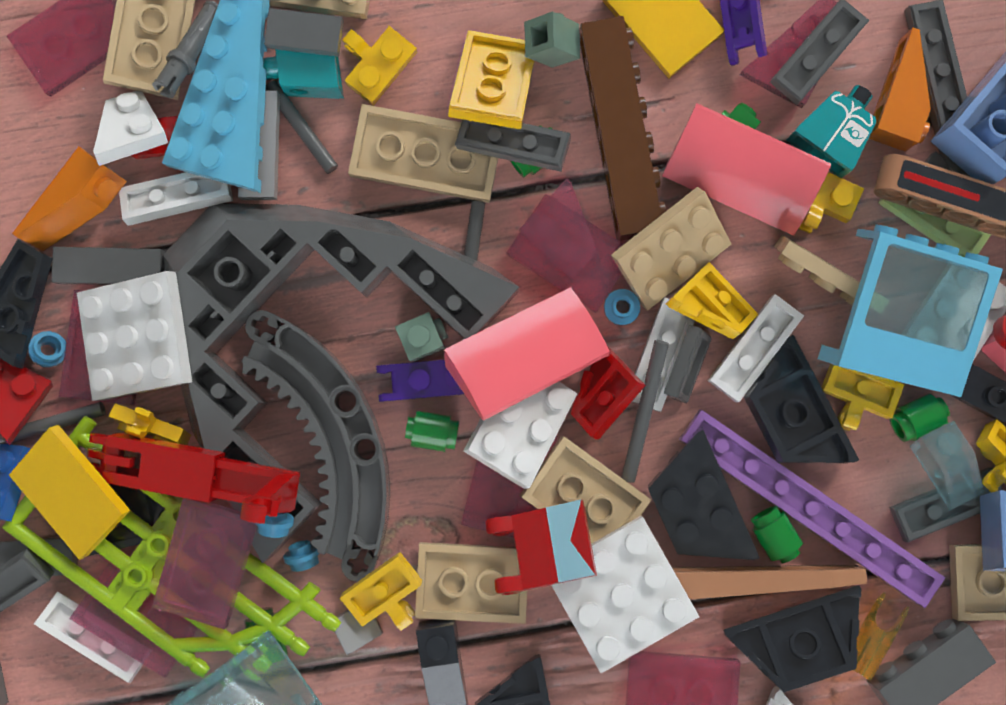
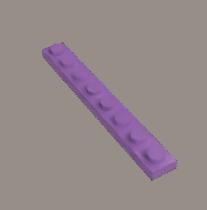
[679,410,945,608]

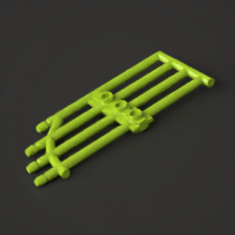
[1,416,341,677]

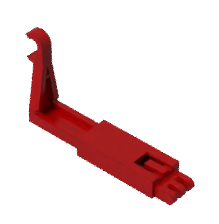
[87,433,300,524]

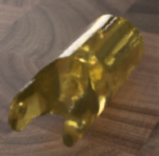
[853,592,909,680]

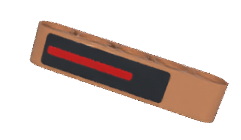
[874,154,1006,239]

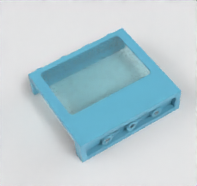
[818,224,1003,397]

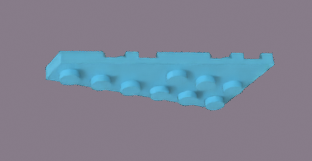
[162,0,270,193]

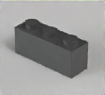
[867,619,996,705]

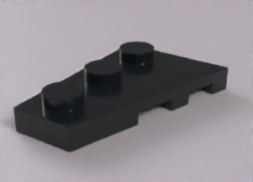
[0,239,53,369]

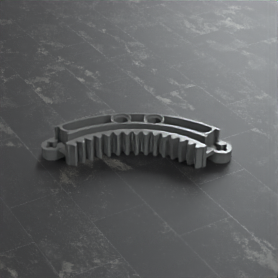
[242,310,390,582]

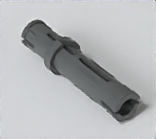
[152,0,218,98]

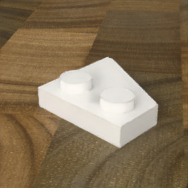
[93,91,168,166]

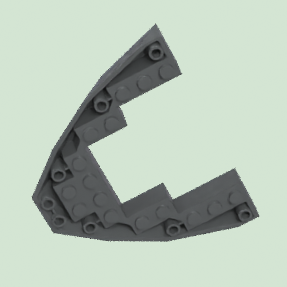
[163,203,519,563]

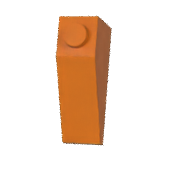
[869,27,931,152]
[12,146,127,251]

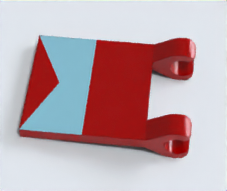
[486,499,597,596]

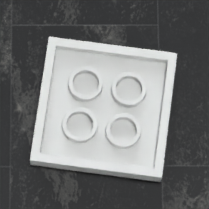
[77,271,192,401]
[551,516,700,673]

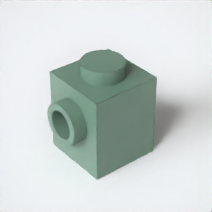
[524,11,581,68]
[395,312,448,362]

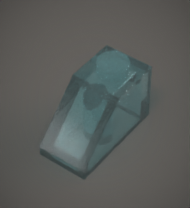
[910,421,984,510]

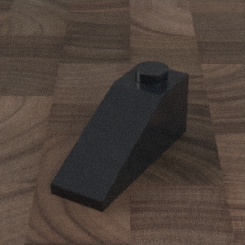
[416,619,468,705]

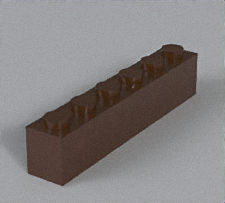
[579,16,667,241]

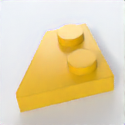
[665,262,758,339]

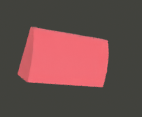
[662,103,831,236]
[444,287,610,421]

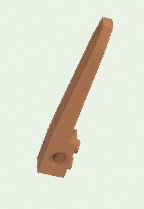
[672,565,867,600]

